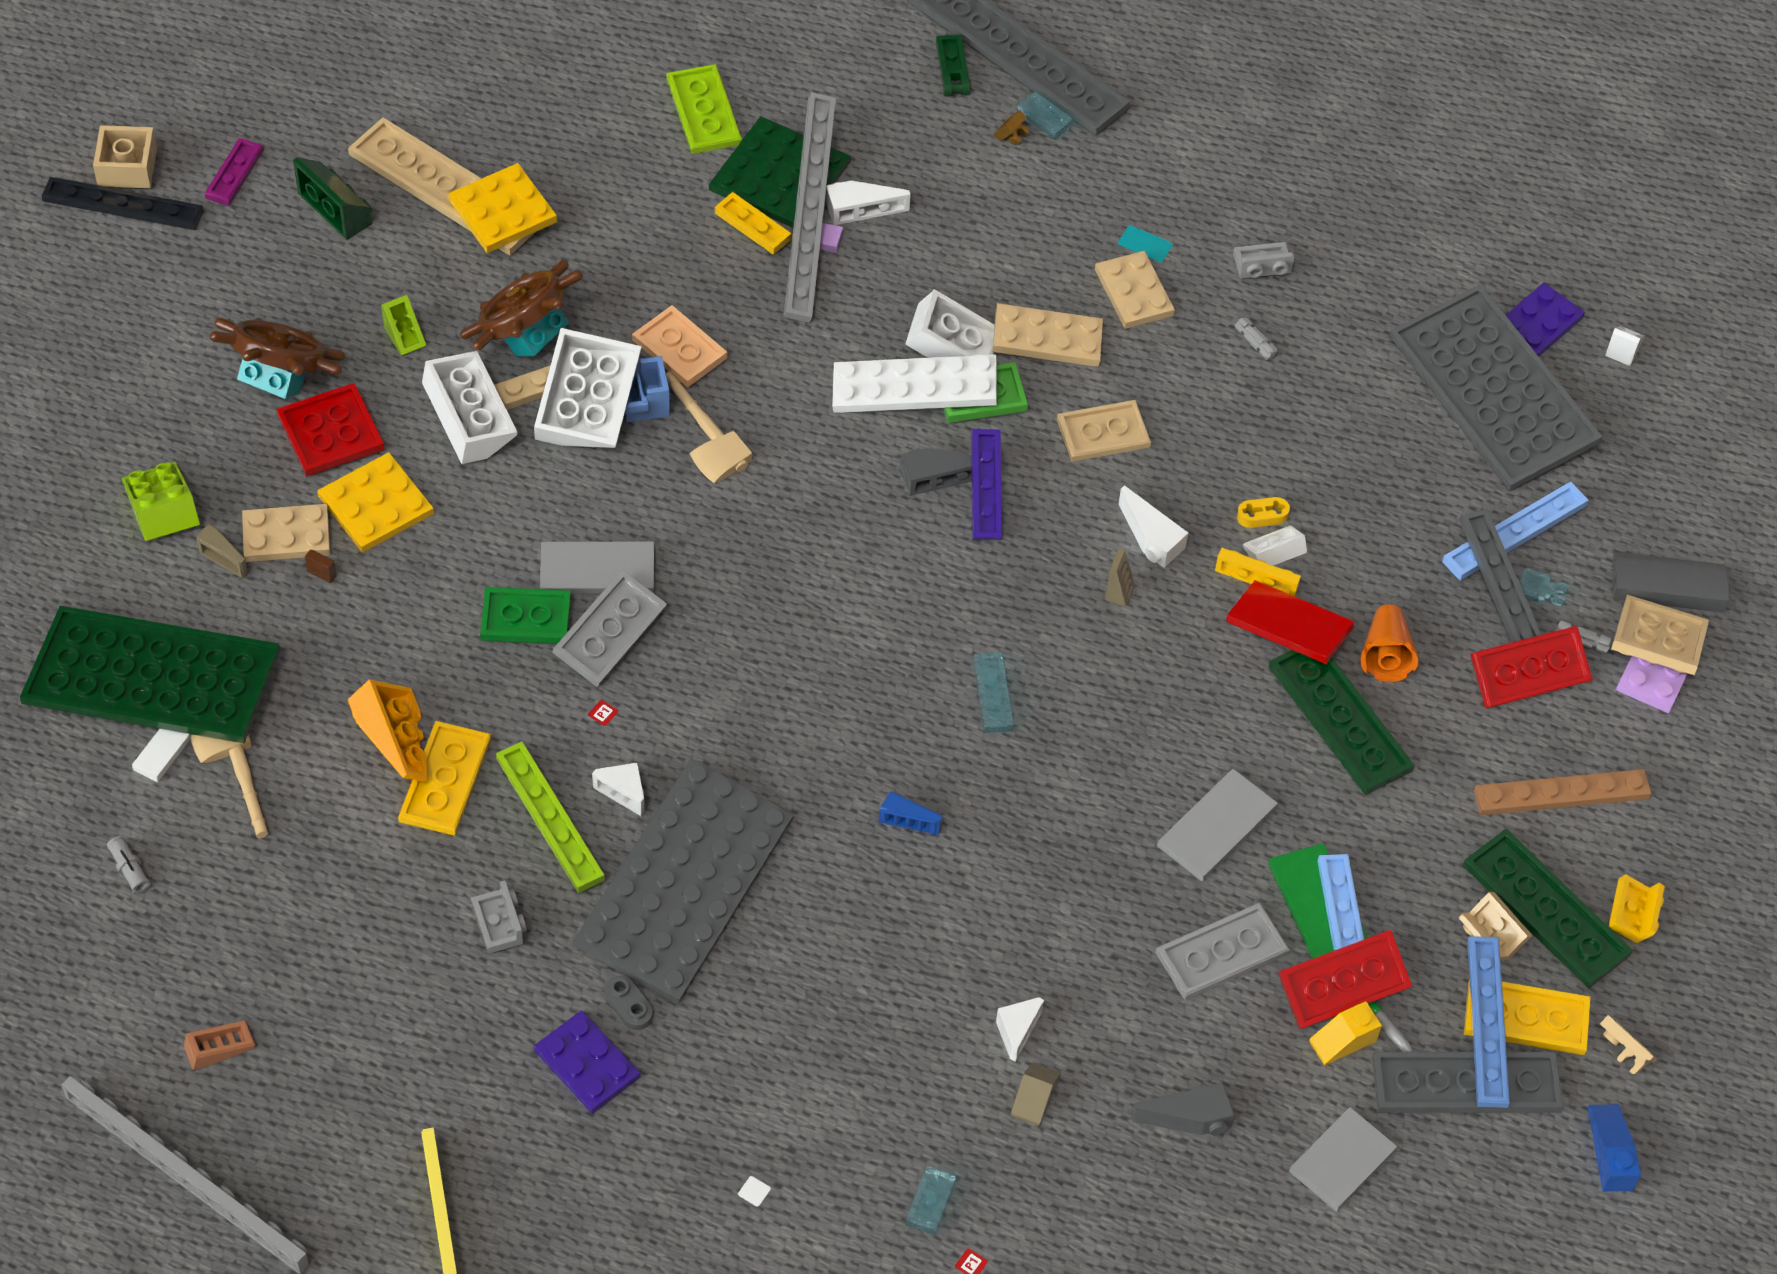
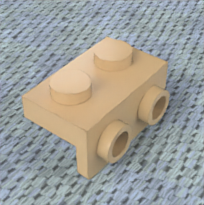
[1459,892,1532,961]

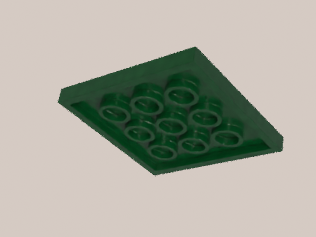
[709,116,851,228]

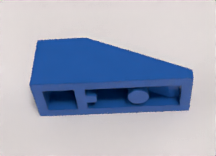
[1588,1104,1641,1192]

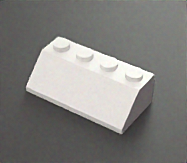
[422,351,517,464]

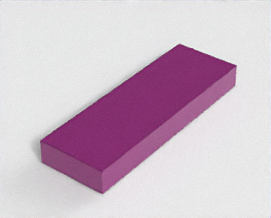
[204,138,264,206]

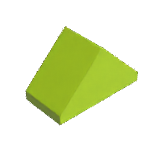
[381,295,426,355]

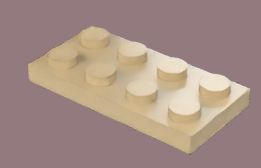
[992,303,1103,367]

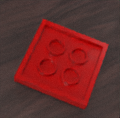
[276,383,385,477]

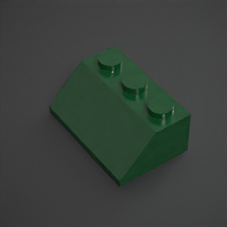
[293,157,372,240]

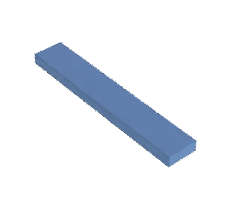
[1467,936,1510,1108]

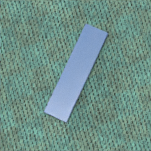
[1317,854,1364,950]

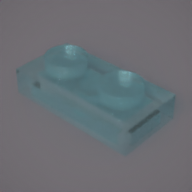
[1017,91,1073,139]
[906,1166,956,1235]

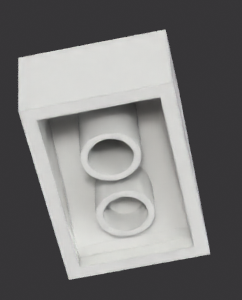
[905,289,994,358]

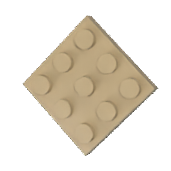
[1611,595,1709,675]

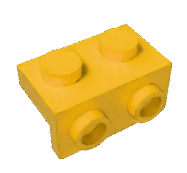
[1608,874,1665,943]

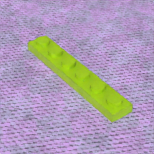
[496,741,605,893]

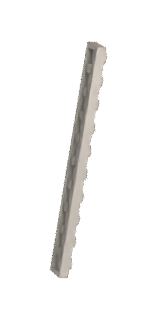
[783,92,836,323]
[61,1076,309,1274]

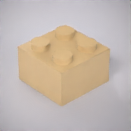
[93,125,157,188]

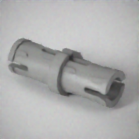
[107,836,150,894]

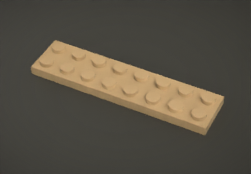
[348,117,535,256]

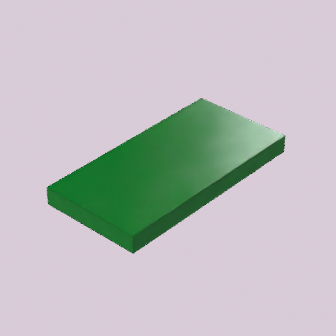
[1268,843,1368,959]

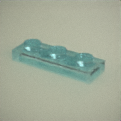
[973,652,1014,733]

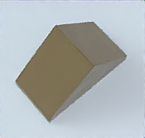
[1011,1062,1061,1126]

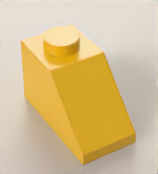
[1309,1001,1382,1066]

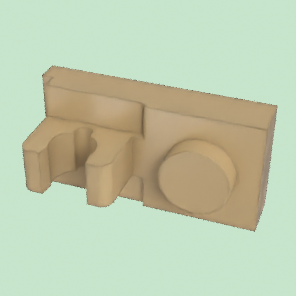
[1600,1015,1658,1075]

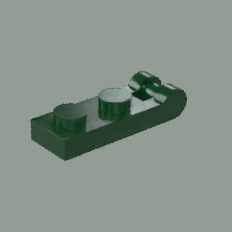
[936,34,970,96]

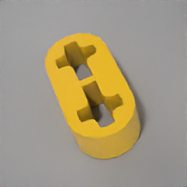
[1237,497,1290,528]

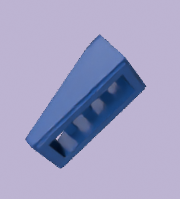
[879,792,942,835]

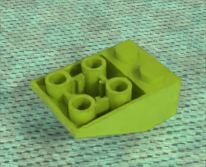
[122,462,200,541]

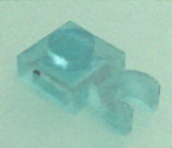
[1520,568,1569,606]

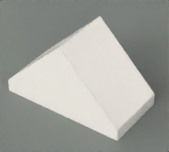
[1605,326,1645,366]
[592,763,645,816]
[996,997,1044,1062]

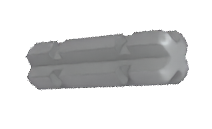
[1235,318,1278,360]
[1556,621,1611,654]

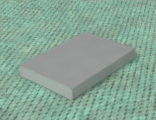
[1289,1107,1397,1212]

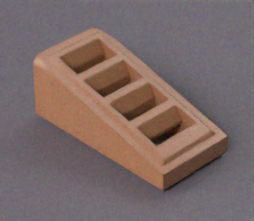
[184,1020,255,1070]

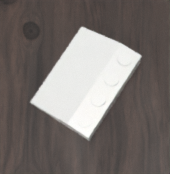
[534,328,641,448]

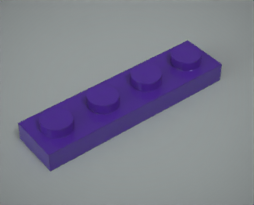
[971,429,1002,540]

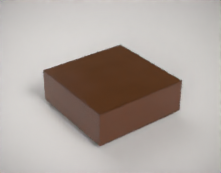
[305,549,337,583]

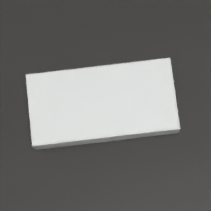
[132,729,191,782]

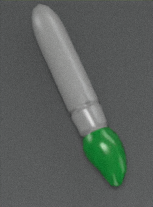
[1368,1001,1413,1052]

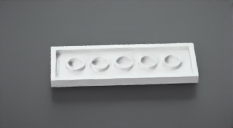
[832,354,997,413]

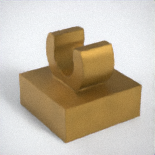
[993,110,1029,145]

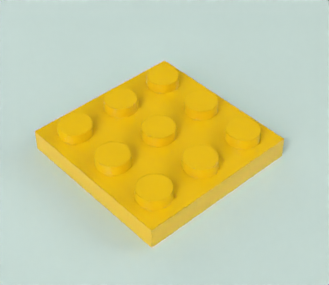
[448,163,557,253]
[317,452,434,553]

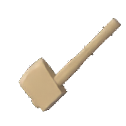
[666,372,752,483]
[190,734,268,838]

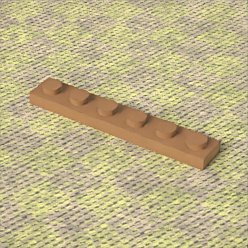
[1474,769,1651,816]

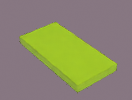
[666,64,742,154]

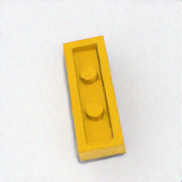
[715,192,791,255]
[1215,548,1301,596]

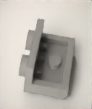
[1233,242,1295,278]
[471,880,527,954]

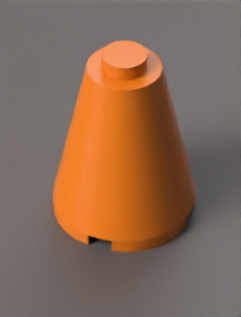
[1361,604,1418,682]

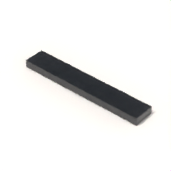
[41,177,204,231]

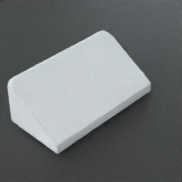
[1243,525,1307,566]

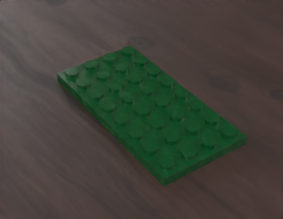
[20,606,281,744]

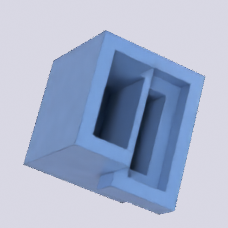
[624,356,670,422]

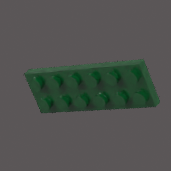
[1268,650,1415,795]
[1463,829,1633,989]

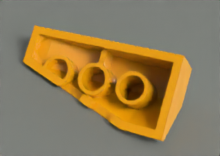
[348,679,428,782]

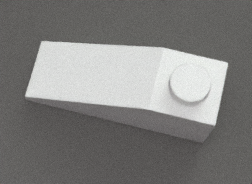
[825,181,910,225]
[1119,485,1188,568]

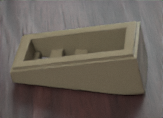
[196,523,248,578]
[1105,548,1134,606]

